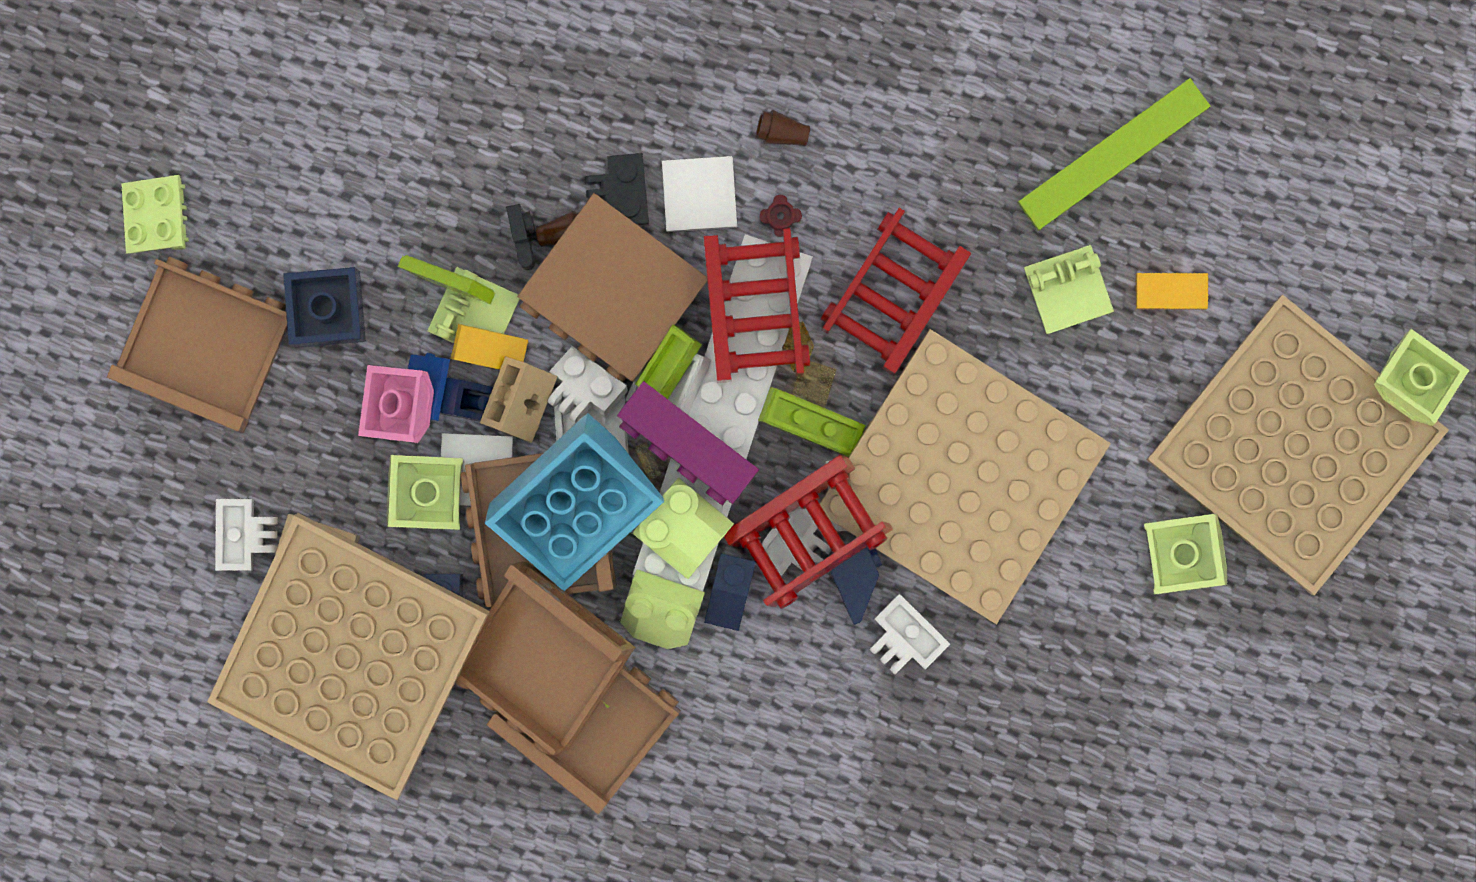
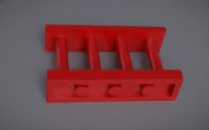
[820,208,971,376]
[704,228,810,383]
[724,455,893,609]

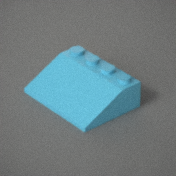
[485,413,664,591]

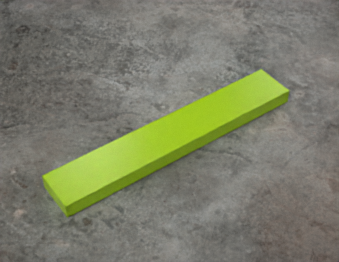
[1017,78,1211,231]

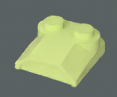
[1374,329,1469,426]
[387,455,463,530]
[632,478,734,579]
[1144,514,1227,594]
[620,569,705,649]

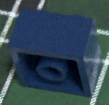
[283,267,366,348]

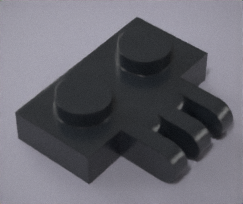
[584,153,649,225]
[506,204,537,271]

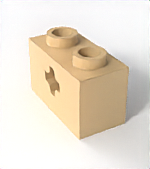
[480,356,558,443]

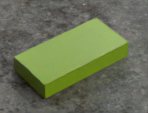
[635,324,702,399]

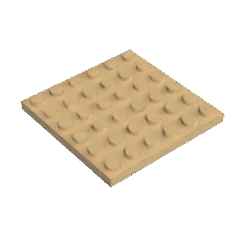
[1146,294,1449,595]
[820,329,1111,625]
[207,513,490,800]

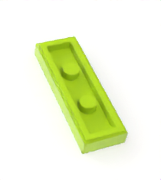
[397,255,495,305]
[758,387,866,457]

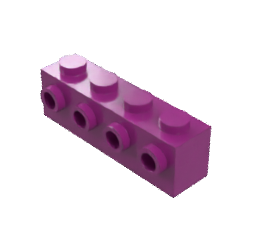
[617,381,759,506]

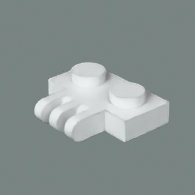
[548,346,628,423]
[215,499,278,571]
[761,506,832,576]
[869,594,950,674]

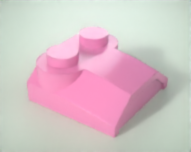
[358,365,434,443]

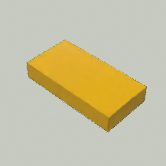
[1136,273,1208,310]
[450,324,528,370]

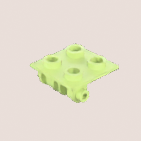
[121,175,189,254]
[1024,245,1114,334]
[427,267,520,343]

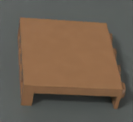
[517,193,708,382]
[106,257,288,433]
[461,453,617,607]
[456,562,636,755]
[486,665,681,815]

